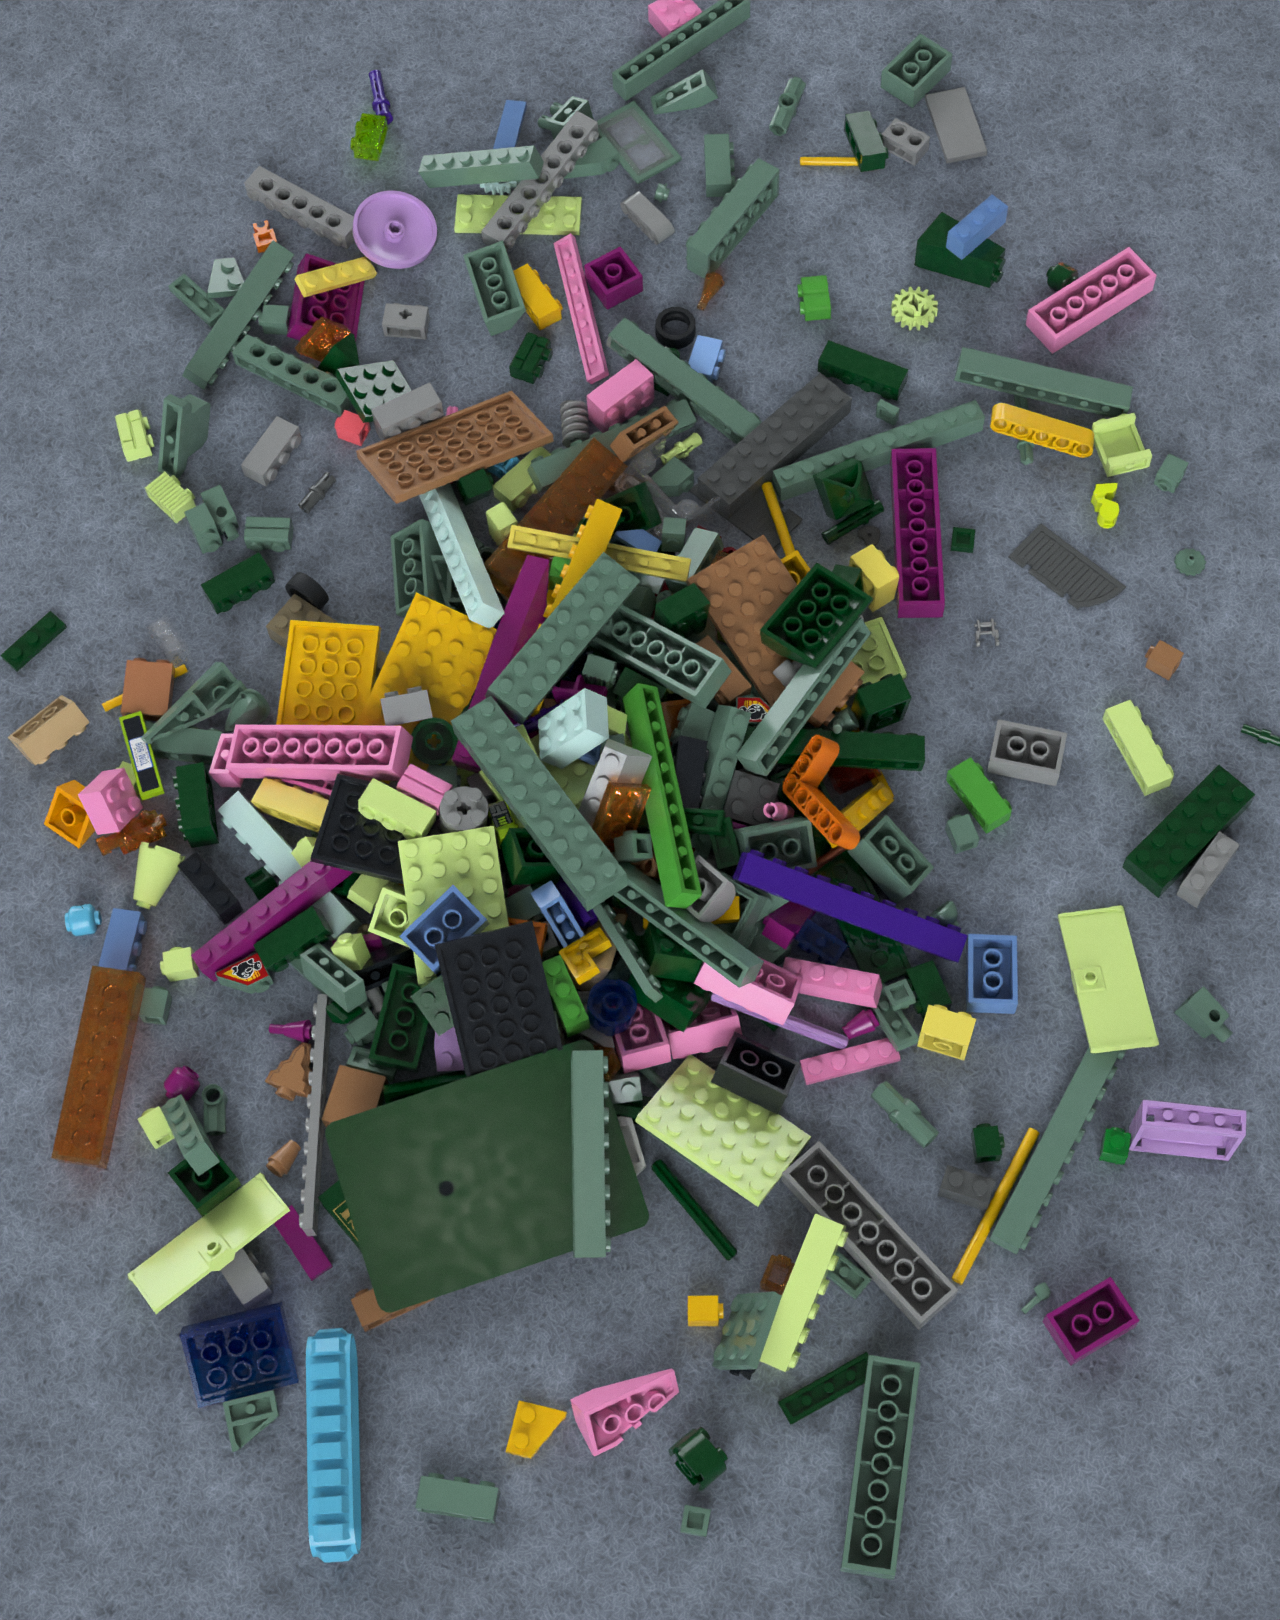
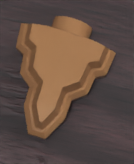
[265,1042,312,1101]

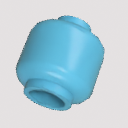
[65,904,102,936]

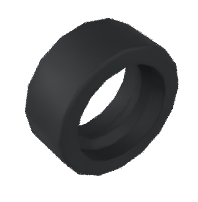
[655,307,696,349]
[285,572,329,610]

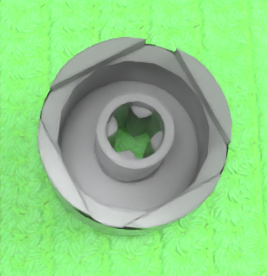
[439,786,488,833]

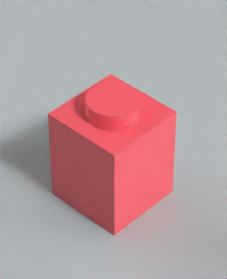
[335,410,371,446]

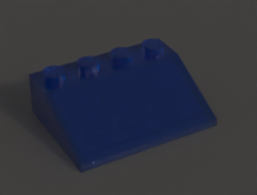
[180,1302,299,1408]

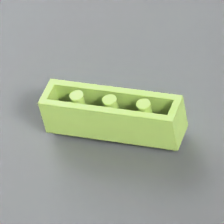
[1103,699,1174,796]

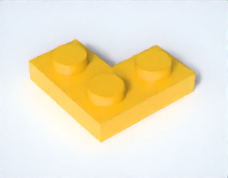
[558,927,612,985]

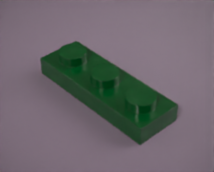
[0,611,67,672]

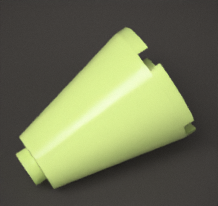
[133,842,186,910]

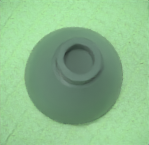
[929,901,959,927]

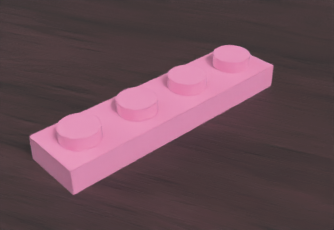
[799,1038,901,1085]

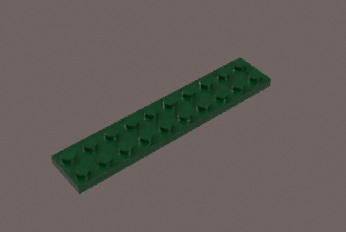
[769,767,912,984]

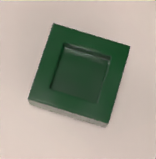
[950,527,976,553]

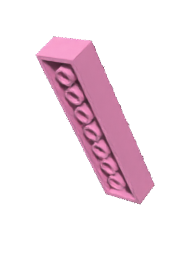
[226,725,413,781]

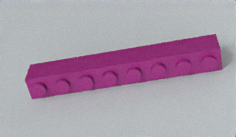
[191,861,353,982]

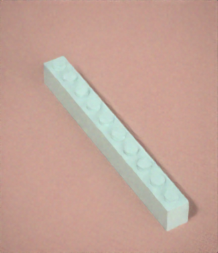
[419,483,504,628]

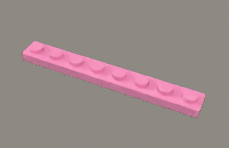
[553,233,609,385]

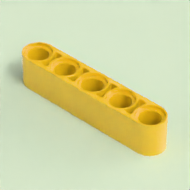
[990,403,1094,458]

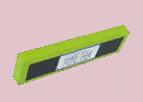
[119,711,165,800]

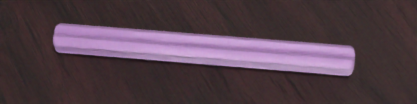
[711,992,849,1050]

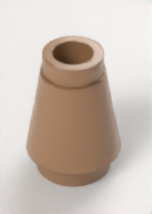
[266,1140,301,1177]

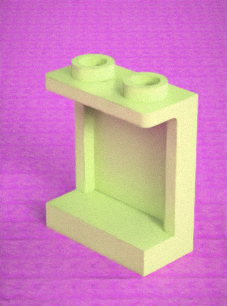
[1091,413,1152,477]

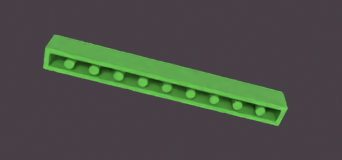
[623,683,702,909]

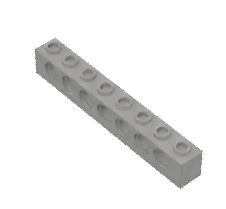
[481,111,599,251]

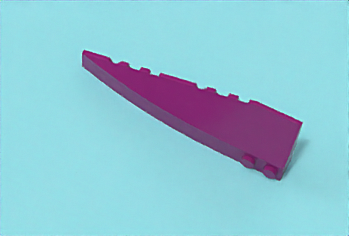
[452,555,550,773]

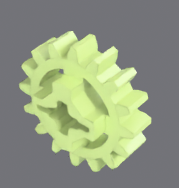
[891,287,938,331]

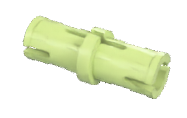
[660,432,703,465]

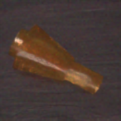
[697,272,725,311]

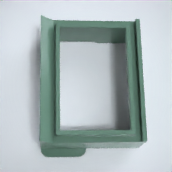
[711,864,768,949]

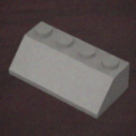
[579,739,652,842]

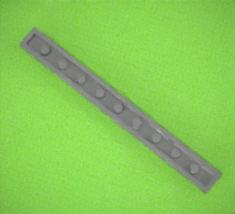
[299,994,331,1236]

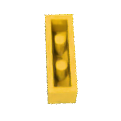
[513,263,563,331]

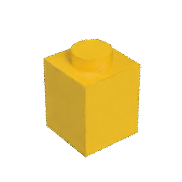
[688,1295,724,1326]

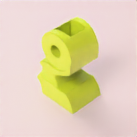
[1091,483,1119,529]

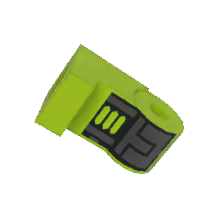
[488,800,519,849]

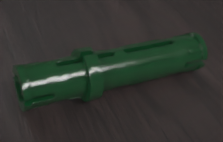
[821,500,884,545]

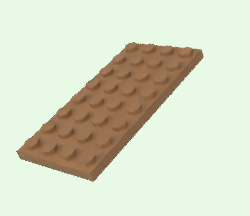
[356,391,554,504]
[686,534,863,724]

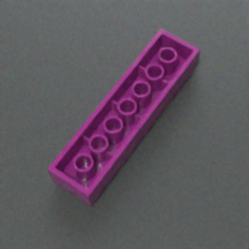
[890,448,945,618]

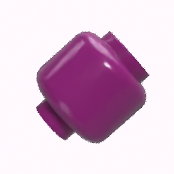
[163,1065,200,1101]

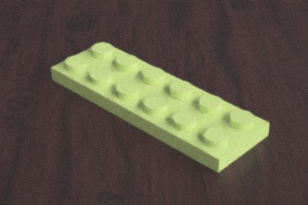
[454,194,582,235]

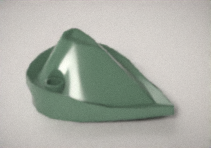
[224,689,270,732]

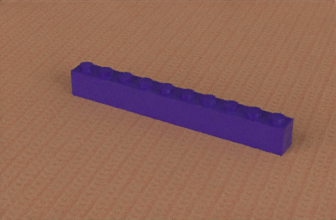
[732,849,968,963]

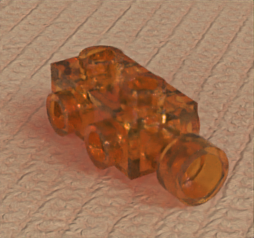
[96,809,167,856]

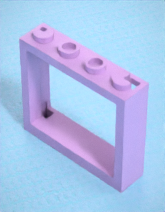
[1129,1100,1246,1161]

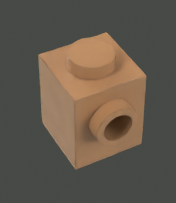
[1145,640,1184,680]

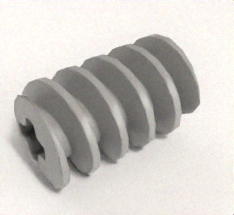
[560,400,589,448]

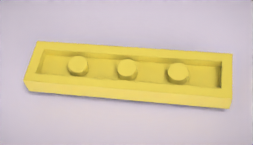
[294,256,377,298]

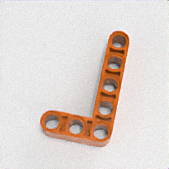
[782,735,860,850]

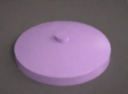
[352,191,437,269]

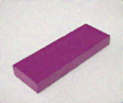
[274,1205,333,1281]

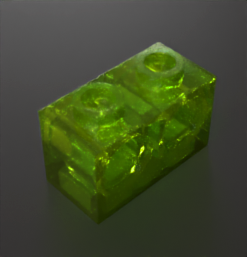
[350,113,388,161]

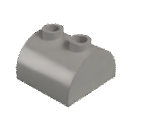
[686,855,736,922]

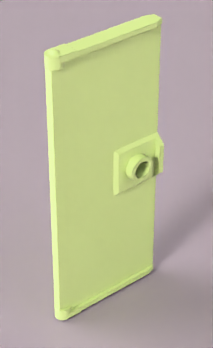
[1058,905,1159,1053]
[127,1173,290,1314]

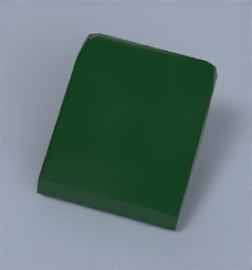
[244,866,278,900]
[326,1001,363,1025]

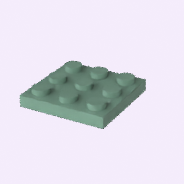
[712,1291,782,1370]

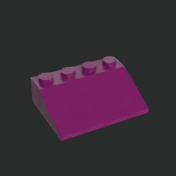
[287,253,365,345]

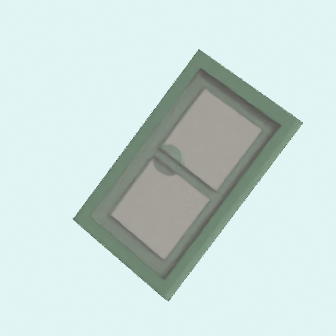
[597,101,682,184]

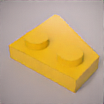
[506,1400,567,1459]

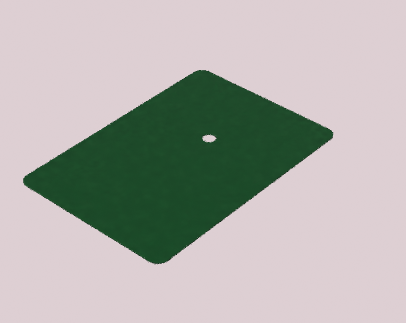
[325,1040,649,1312]

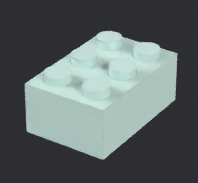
[538,688,609,769]

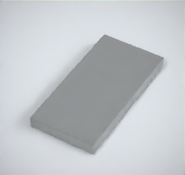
[925,87,987,163]

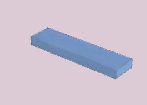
[493,100,527,149]

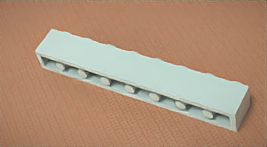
[218,791,362,941]

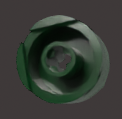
[411,718,458,765]
[668,1427,728,1491]

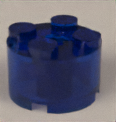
[586,979,637,1036]

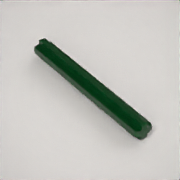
[651,1159,737,1261]

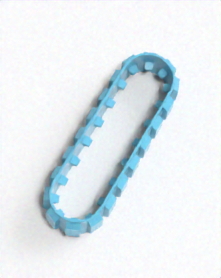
[306,1328,362,1563]

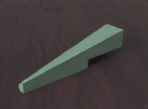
[141,662,247,744]

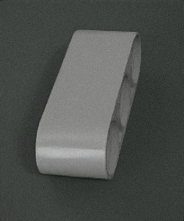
[620,191,675,245]

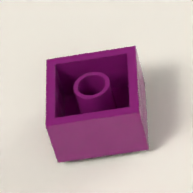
[584,246,643,310]

